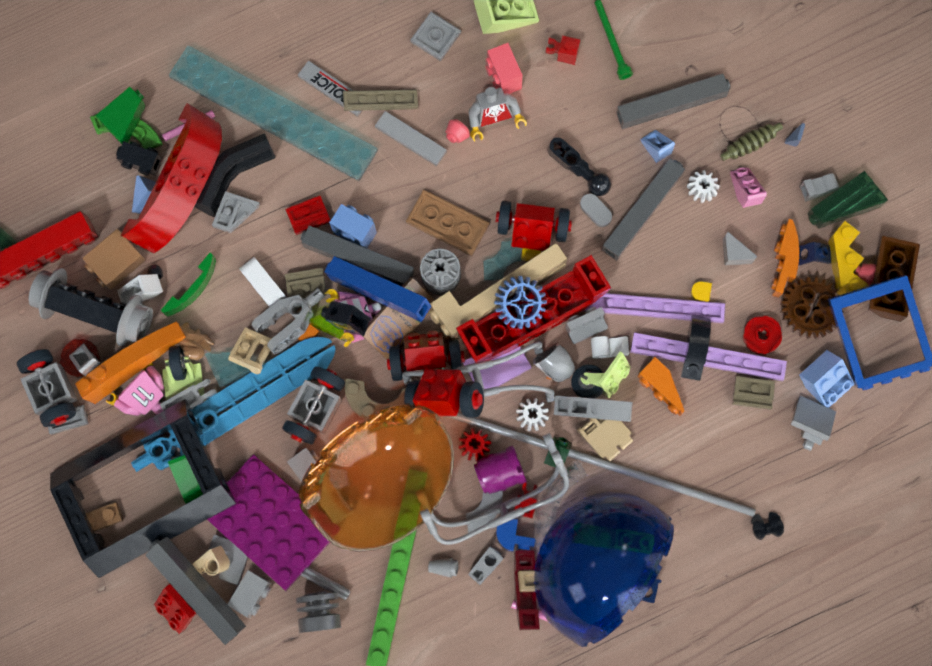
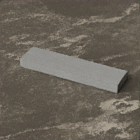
[375,111,447,167]

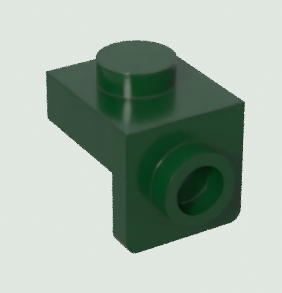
[544,436,572,467]

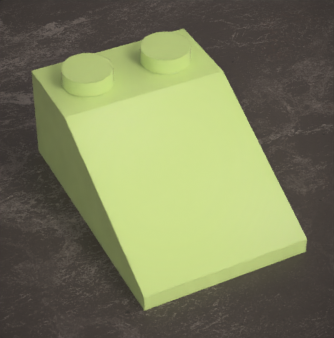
[473,0,539,34]

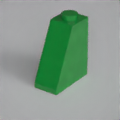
[96,86,146,145]
[168,455,204,504]

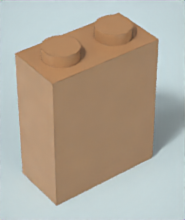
[82,229,146,290]

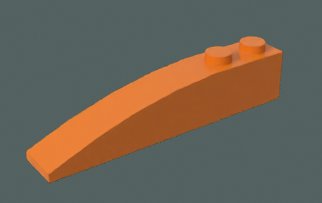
[75,321,186,404]

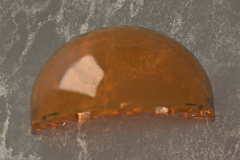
[299,405,454,552]

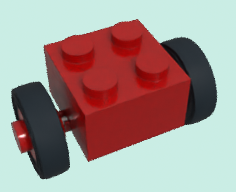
[495,201,572,251]
[387,331,465,381]
[404,369,484,418]

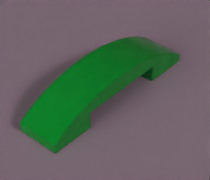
[160,253,216,317]

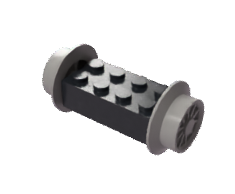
[29,268,153,346]

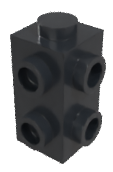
[116,141,162,176]

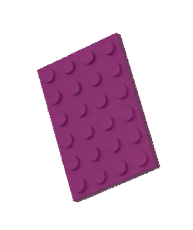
[208,454,340,591]

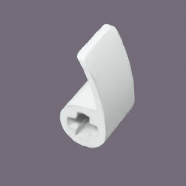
[591,336,629,359]

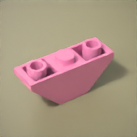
[730,167,767,208]

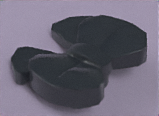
[751,512,784,540]

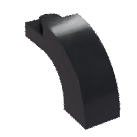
[681,315,711,381]

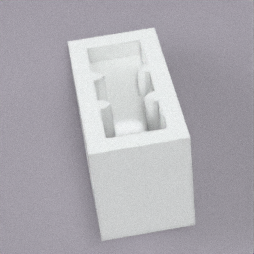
[117,274,163,303]

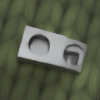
[799,173,840,202]
[468,546,505,585]

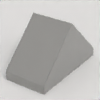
[723,232,757,265]
[69,343,102,376]

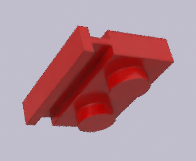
[285,195,331,235]

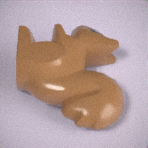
[178,322,214,360]

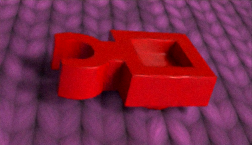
[514,482,537,519]

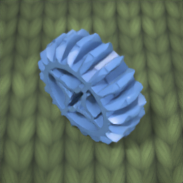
[494,276,547,329]

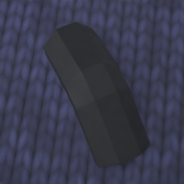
[195,133,276,217]

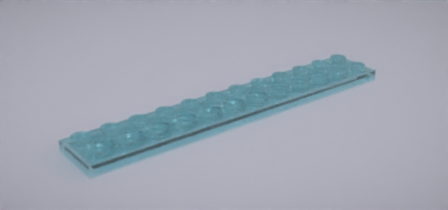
[169,46,378,181]

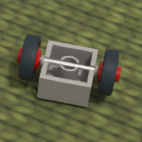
[17,349,78,427]
[282,366,345,445]

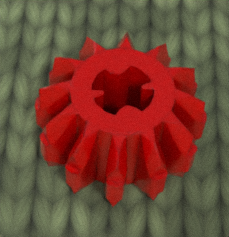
[458,428,491,462]

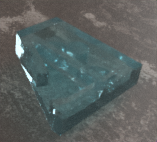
[205,352,251,388]

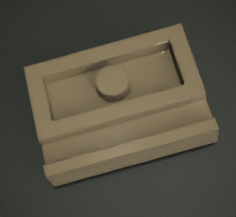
[285,268,327,299]
[732,376,775,410]

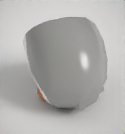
[533,344,575,382]

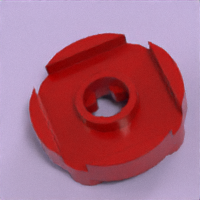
[742,316,782,355]

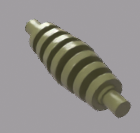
[720,122,783,161]

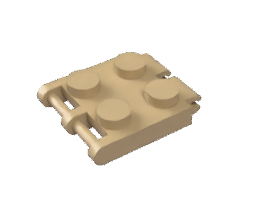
[576,418,633,462]

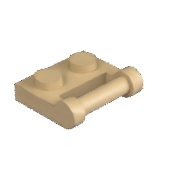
[228,327,271,374]

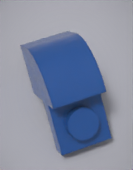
[496,519,535,552]

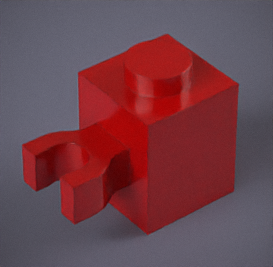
[545,35,580,65]

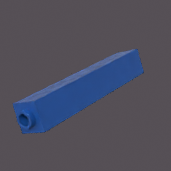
[324,256,431,322]

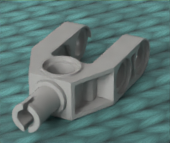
[252,287,325,354]

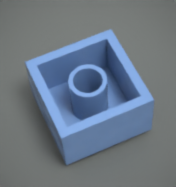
[330,204,377,248]

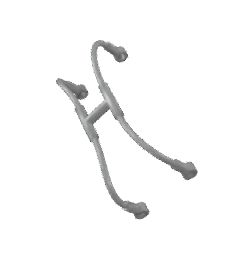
[402,341,555,433]
[416,433,569,545]

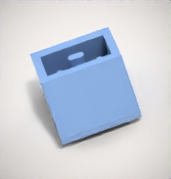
[799,350,854,408]

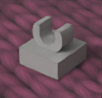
[801,430,823,451]

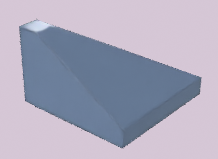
[785,123,805,147]

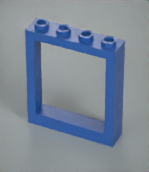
[828,275,932,390]

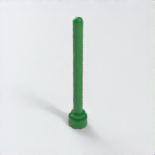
[594,0,633,80]

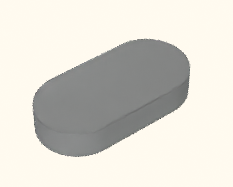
[580,194,612,227]

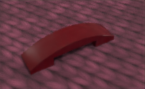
[514,550,540,630]

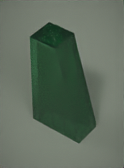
[807,171,888,229]

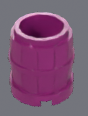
[474,445,527,494]

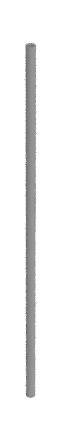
[446,413,756,516]

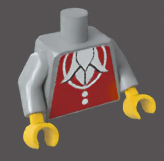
[468,87,527,142]

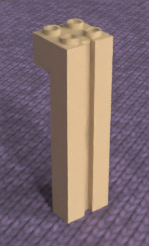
[429,243,567,340]

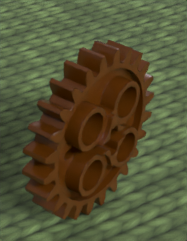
[780,277,844,339]

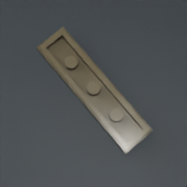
[343,90,418,111]

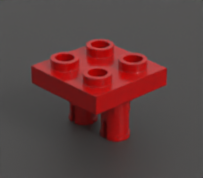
[154,584,196,634]

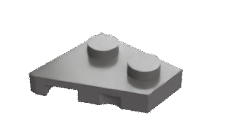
[212,191,260,233]

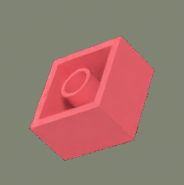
[485,43,523,94]

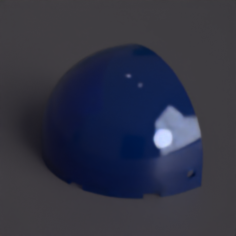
[534,491,674,647]

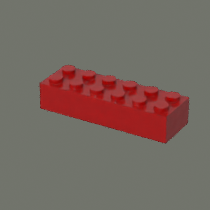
[0,211,99,289]

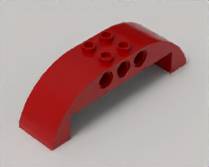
[121,103,222,253]
[456,255,611,363]

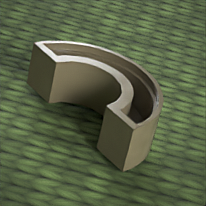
[345,378,412,427]

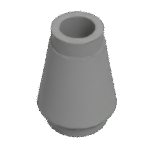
[428,558,458,578]

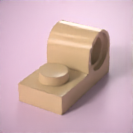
[192,546,230,576]

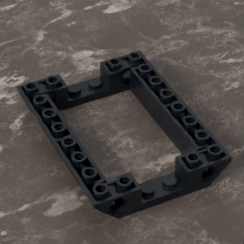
[50,399,237,578]

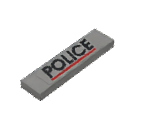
[298,61,362,117]

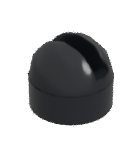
[147,264,163,279]

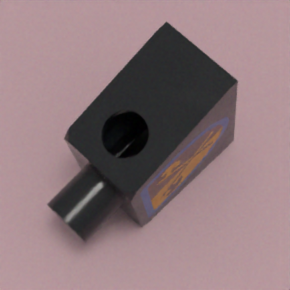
[321,301,371,336]

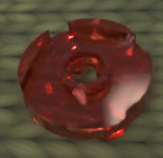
[60,339,101,378]

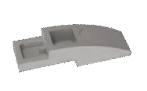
[554,396,633,422]

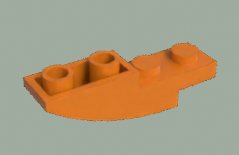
[771,219,799,298]

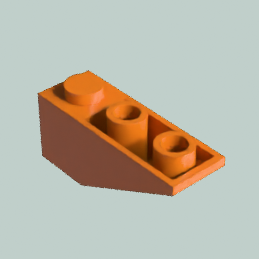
[637,357,684,416]

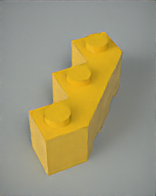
[828,221,868,295]

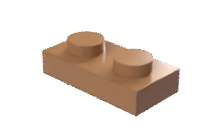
[85,502,123,532]

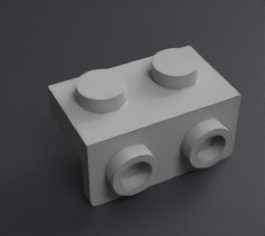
[565,307,608,344]

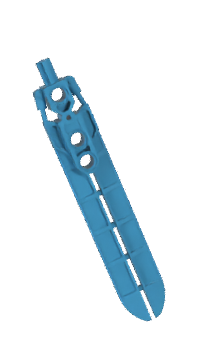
[131,337,336,472]

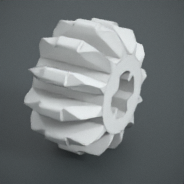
[687,170,720,203]
[516,398,549,431]

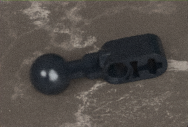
[547,138,611,196]

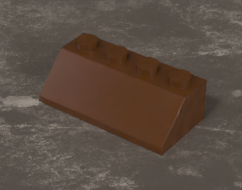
[868,236,920,322]

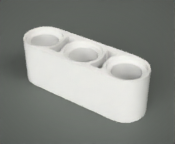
[239,257,287,307]

